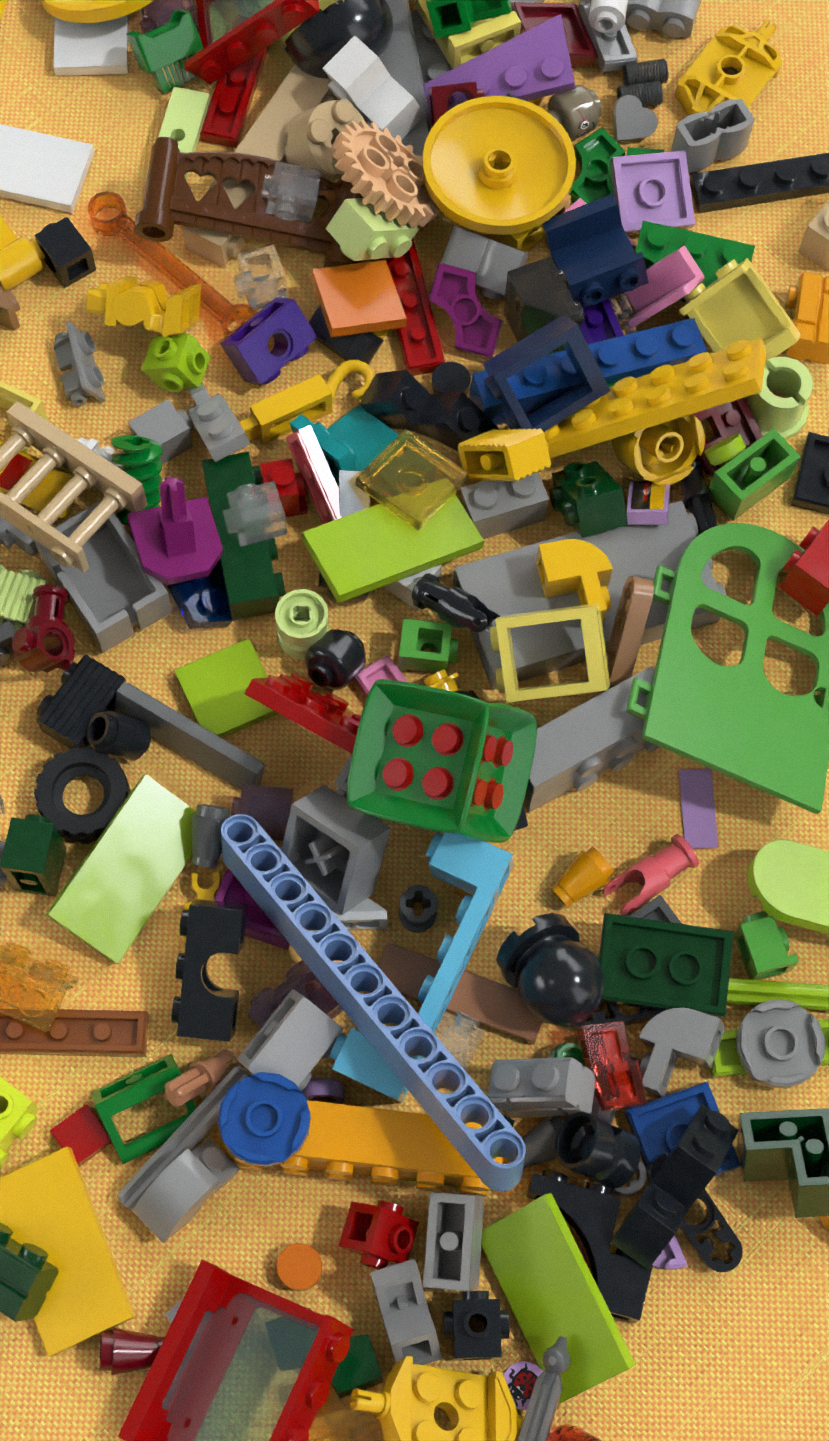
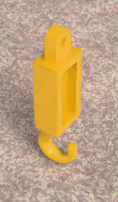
[239,360,375,445]

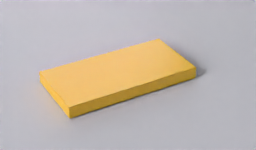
[0,1147,136,1357]

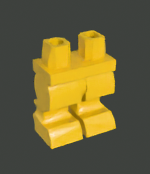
[86,276,202,337]

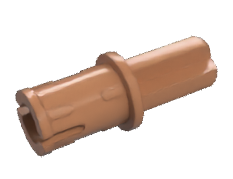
[163,1049,239,1107]

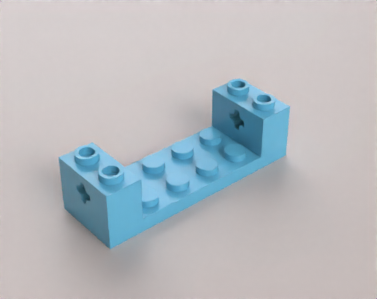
[329,832,513,1103]

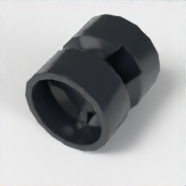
[554,1111,641,1188]

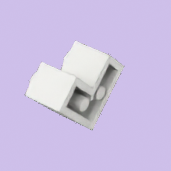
[323,35,426,139]

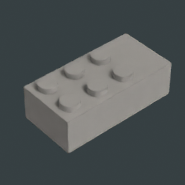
[523,666,659,813]

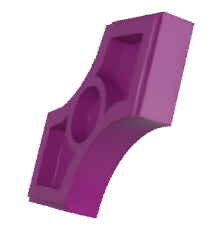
[429,262,503,358]

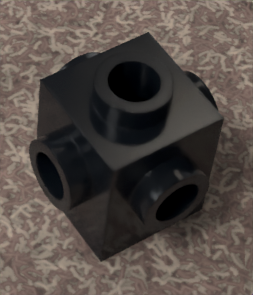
[443,1291,510,1361]

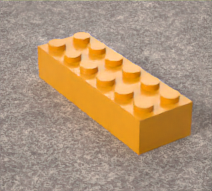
[225,1100,503,1197]

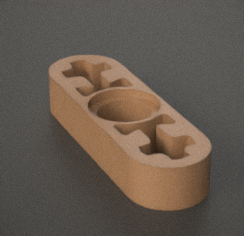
[601,576,654,692]

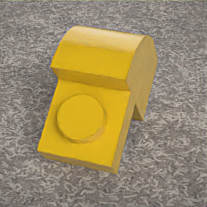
[536,539,613,625]

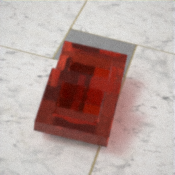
[577,1021,647,1111]

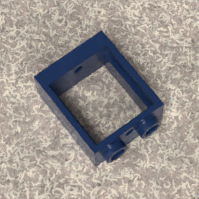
[482,314,611,432]

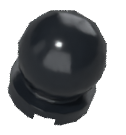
[496,913,605,1027]

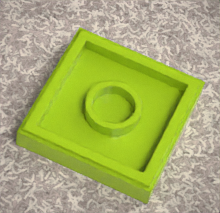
[174,638,279,738]

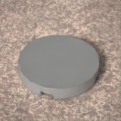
[736,999,825,1089]

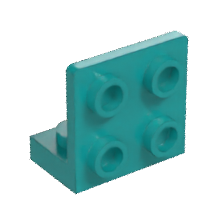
[289,406,406,484]

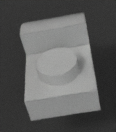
[638,1008,725,1097]
[132,1138,240,1243]
[370,1259,442,1365]

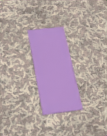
[679,769,718,849]

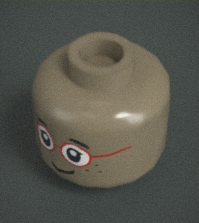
[547,85,602,140]

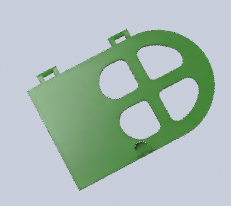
[626,523,829,814]

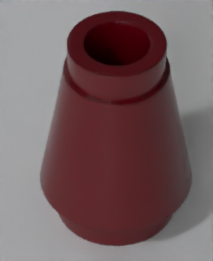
[99,1327,165,1376]

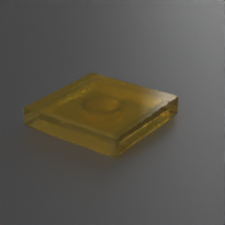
[355,429,469,531]

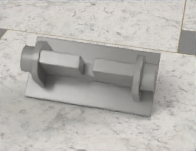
[53,321,105,406]

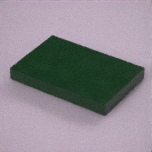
[598,913,734,1019]

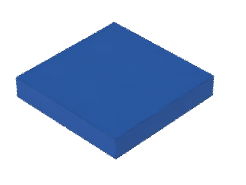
[624,1081,741,1176]

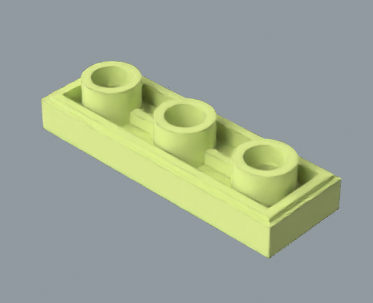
[146,87,210,181]

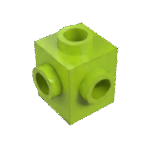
[141,333,211,392]

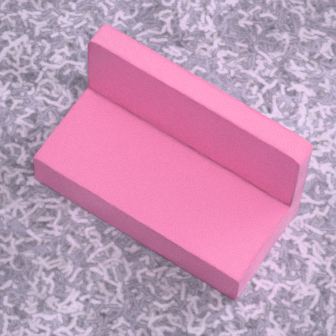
[624,245,705,329]

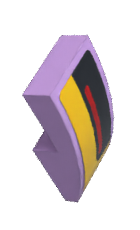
[627,480,670,525]

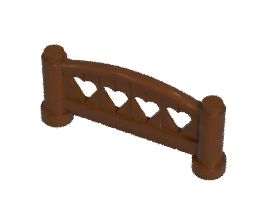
[134,137,363,268]

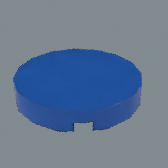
[218,1072,311,1167]

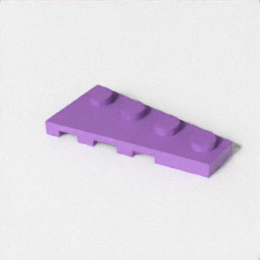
[424,14,576,122]

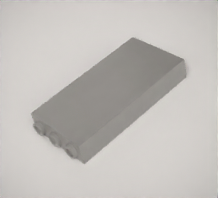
[453,500,727,690]

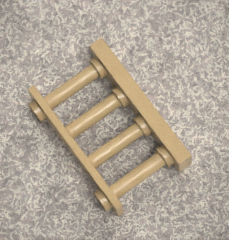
[0,401,148,574]

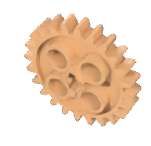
[332,120,440,228]

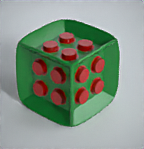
[347,679,537,843]

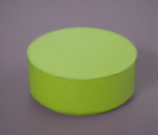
[704,433,746,466]

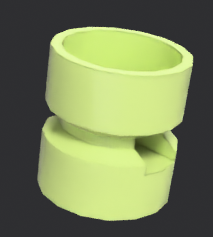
[275,589,329,660]

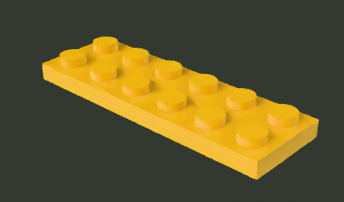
[544,337,766,458]

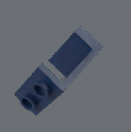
[542,194,649,311]

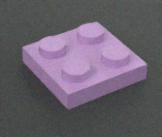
[609,150,695,235]

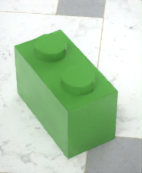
[708,428,801,521]

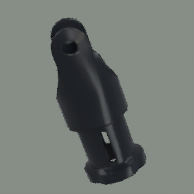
[411,573,500,633]

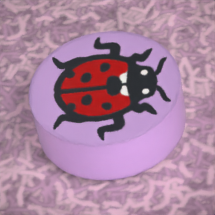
[302,1078,344,1104]
[503,1361,543,1410]

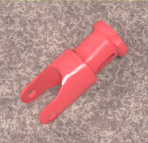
[602,834,699,916]

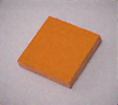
[311,260,407,338]

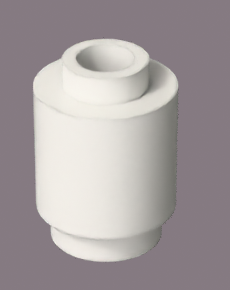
[588,0,628,33]

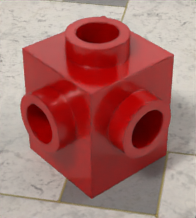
[338,1200,419,1270]

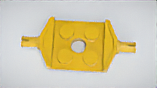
[674,19,782,115]
[350,1356,525,1441]

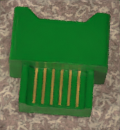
[126,9,203,94]

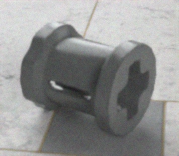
[398,885,438,933]

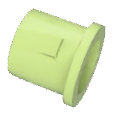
[744,356,813,440]

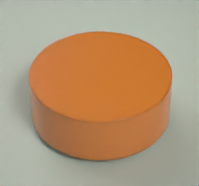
[277,1243,323,1291]

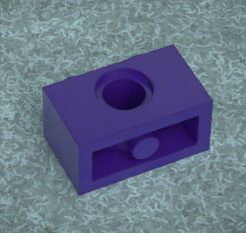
[220,297,318,385]

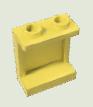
[415,0,521,69]
[679,258,801,364]

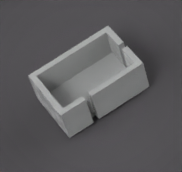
[34,501,173,653]

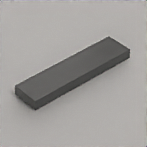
[115,682,265,797]

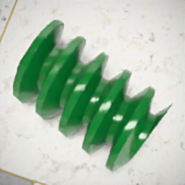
[111,435,163,525]

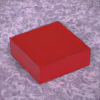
[50,1104,112,1167]

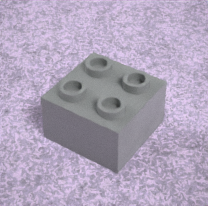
[281,784,391,915]

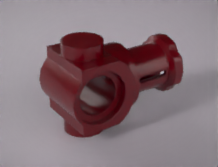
[12,585,75,673]

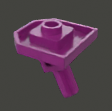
[127,476,223,585]

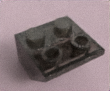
[503,256,585,354]

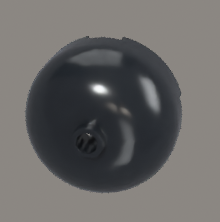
[284,0,393,79]

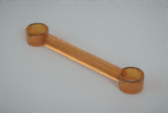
[88,191,258,339]

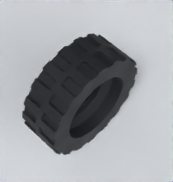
[34,746,131,844]

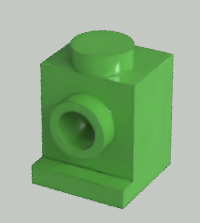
[398,618,459,673]
[734,911,799,980]

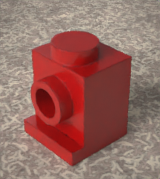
[260,458,308,520]

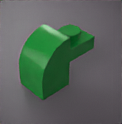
[426,0,512,39]

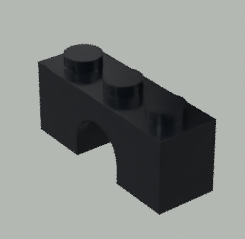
[171,899,248,1042]

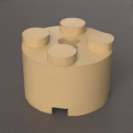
[284,99,365,183]

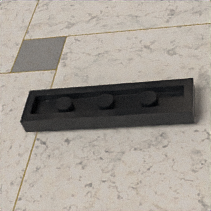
[690,153,829,213]

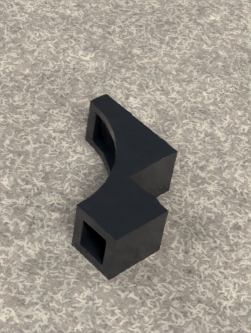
[359,370,499,452]
[610,1104,739,1270]
[526,1170,653,1324]

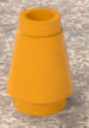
[551,847,615,908]

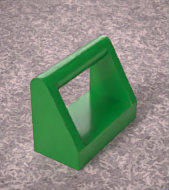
[91,1053,197,1165]

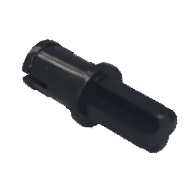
[680,461,718,536]

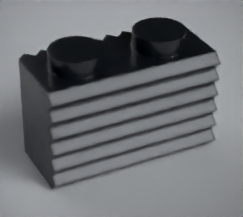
[36,654,127,749]

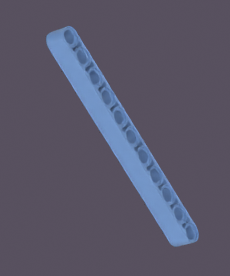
[221,814,526,1191]

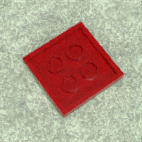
[244,673,361,754]

